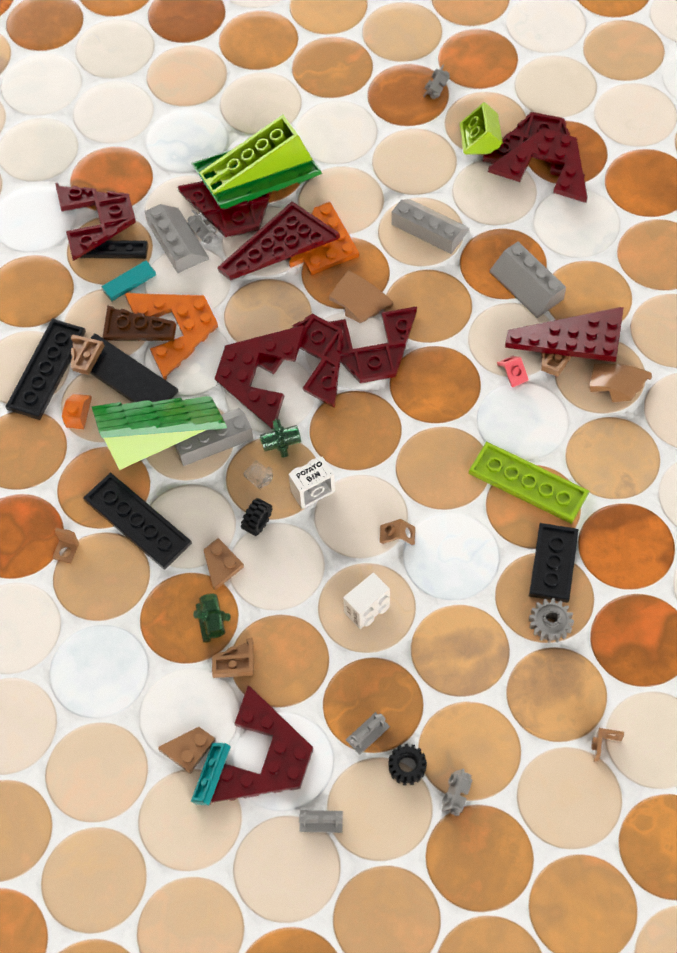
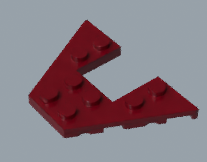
[483,112,585,178]
[488,128,588,203]
[178,181,272,237]
[55,183,136,261]
[330,306,417,383]
[258,313,344,407]
[214,325,306,430]
[210,686,314,804]

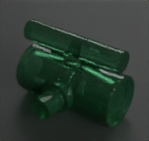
[260,419,301,458]
[193,594,231,643]

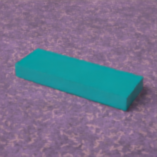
[101,260,156,302]
[191,743,231,806]

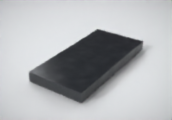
[529,523,579,603]

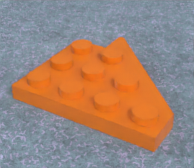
[289,202,359,275]

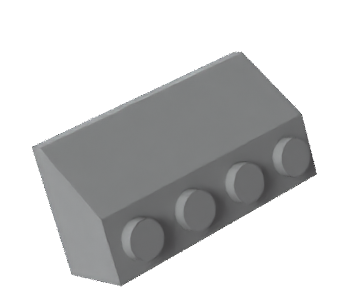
[392,199,469,254]
[145,204,209,273]
[490,242,566,318]
[174,408,253,466]

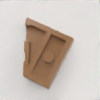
[71,335,105,375]
[541,353,572,377]
[204,538,244,590]
[212,638,254,678]
[158,727,216,773]

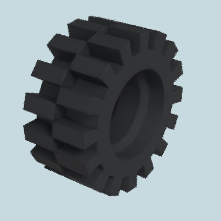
[241,498,273,536]
[388,744,427,786]

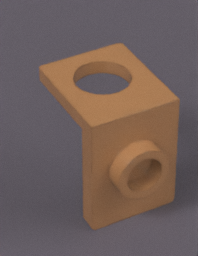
[380,519,415,545]
[53,528,79,564]
[591,728,624,762]

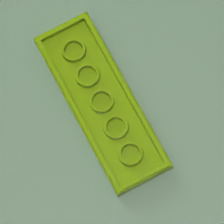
[468,441,589,524]

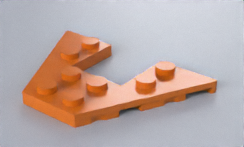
[125,293,218,380]

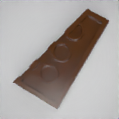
[102,306,176,341]

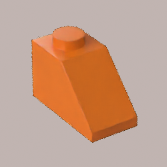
[62,394,92,429]

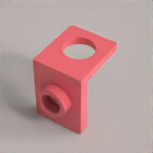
[497,356,529,387]

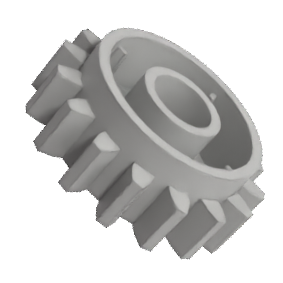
[529,598,574,643]

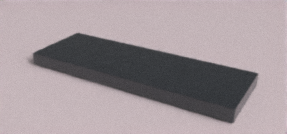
[5,318,86,420]
[71,333,179,402]
[83,472,192,570]

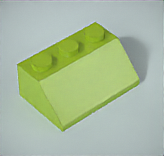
[460,102,503,155]

